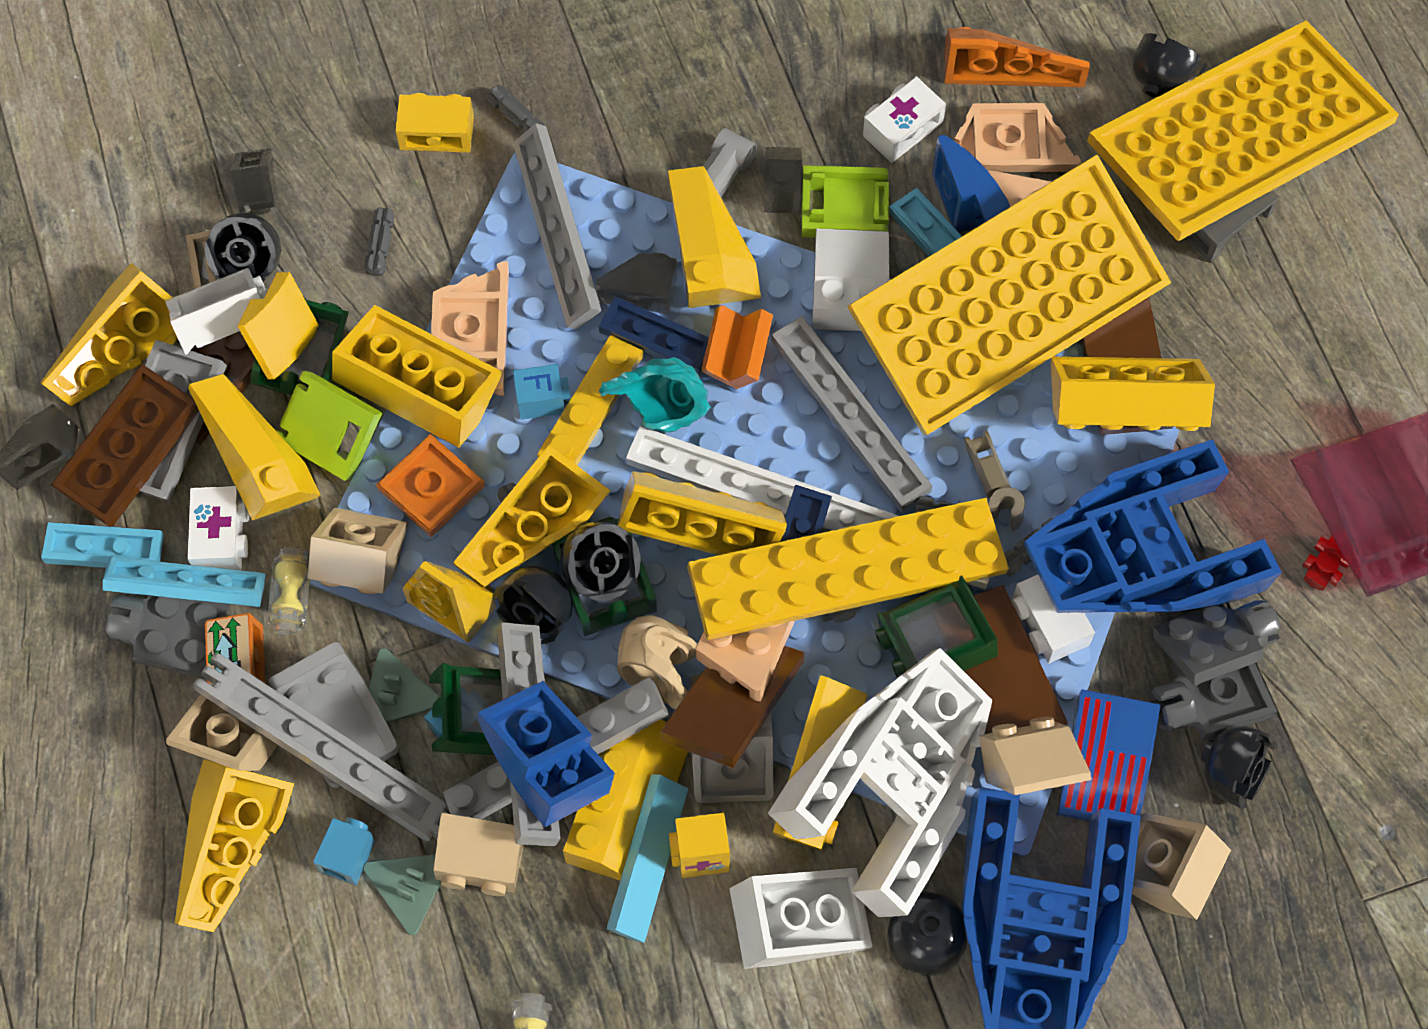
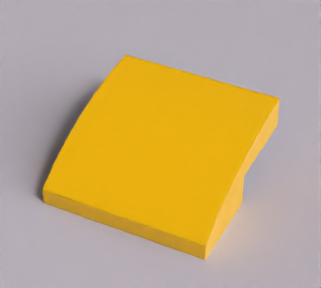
[237,272,319,379]

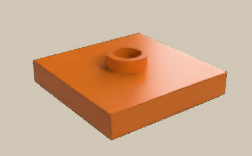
[376,434,485,537]

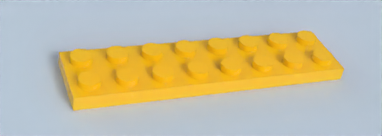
[687,498,1009,640]

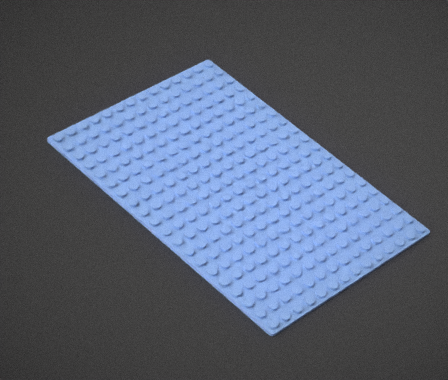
[304,152,1179,857]

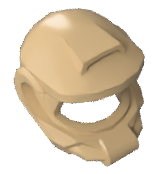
[617,615,697,709]

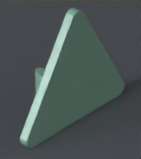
[368,648,440,723]
[363,854,441,936]

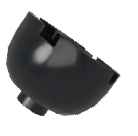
[1133,33,1207,99]
[204,213,282,282]
[560,522,641,601]
[492,566,573,645]
[1201,726,1275,809]
[886,891,968,977]

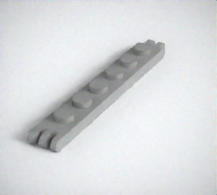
[192,653,449,841]

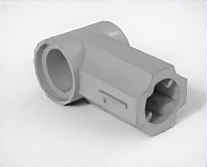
[703,128,757,197]

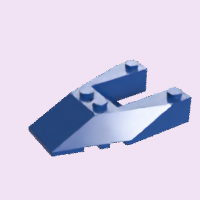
[1024,439,1282,613]
[962,787,1141,1029]

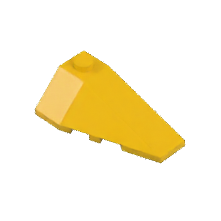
[668,166,761,308]
[41,263,178,406]
[188,374,321,520]
[453,445,611,588]
[402,561,496,643]
[175,759,294,932]

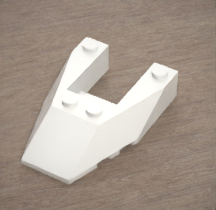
[768,648,992,917]

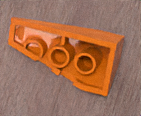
[944,27,1090,87]

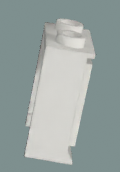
[165,268,267,355]

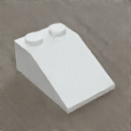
[812,229,889,331]
[729,868,873,969]

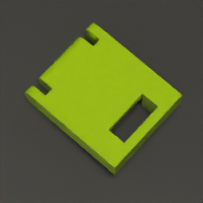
[801,165,889,237]
[277,371,382,481]

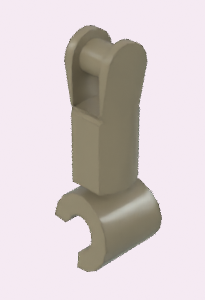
[964,430,1025,532]

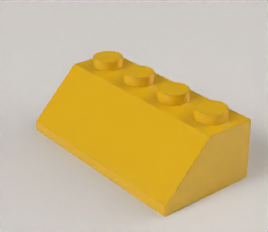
[332,305,502,448]
[1050,356,1215,431]
[617,471,787,555]
[773,675,868,851]
[563,719,688,880]

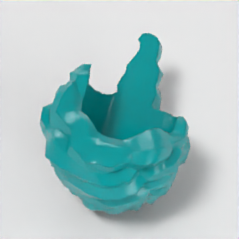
[598,357,711,433]

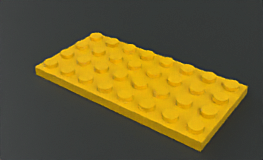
[1087,20,1399,241]
[847,155,1171,436]

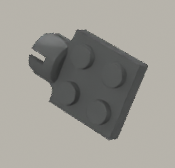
[105,594,230,679]
[1153,600,1281,686]
[1149,663,1277,740]

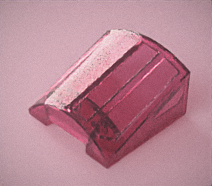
[1290,411,1428,597]

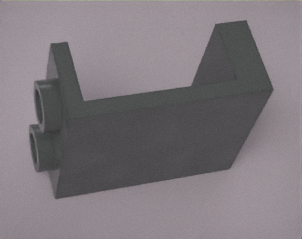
[1184,189,1280,263]

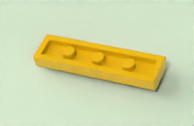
[537,335,643,465]

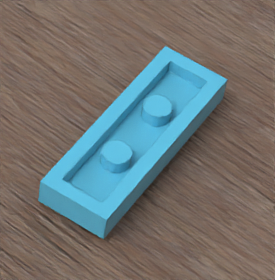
[41,522,165,568]

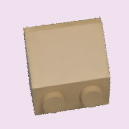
[308,508,408,594]
[166,695,278,771]
[979,717,1091,795]
[434,813,524,896]
[1132,813,1231,920]

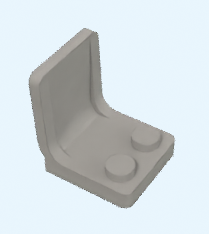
[269,642,399,788]
[690,675,774,803]

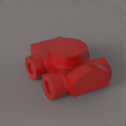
[1302,535,1355,591]

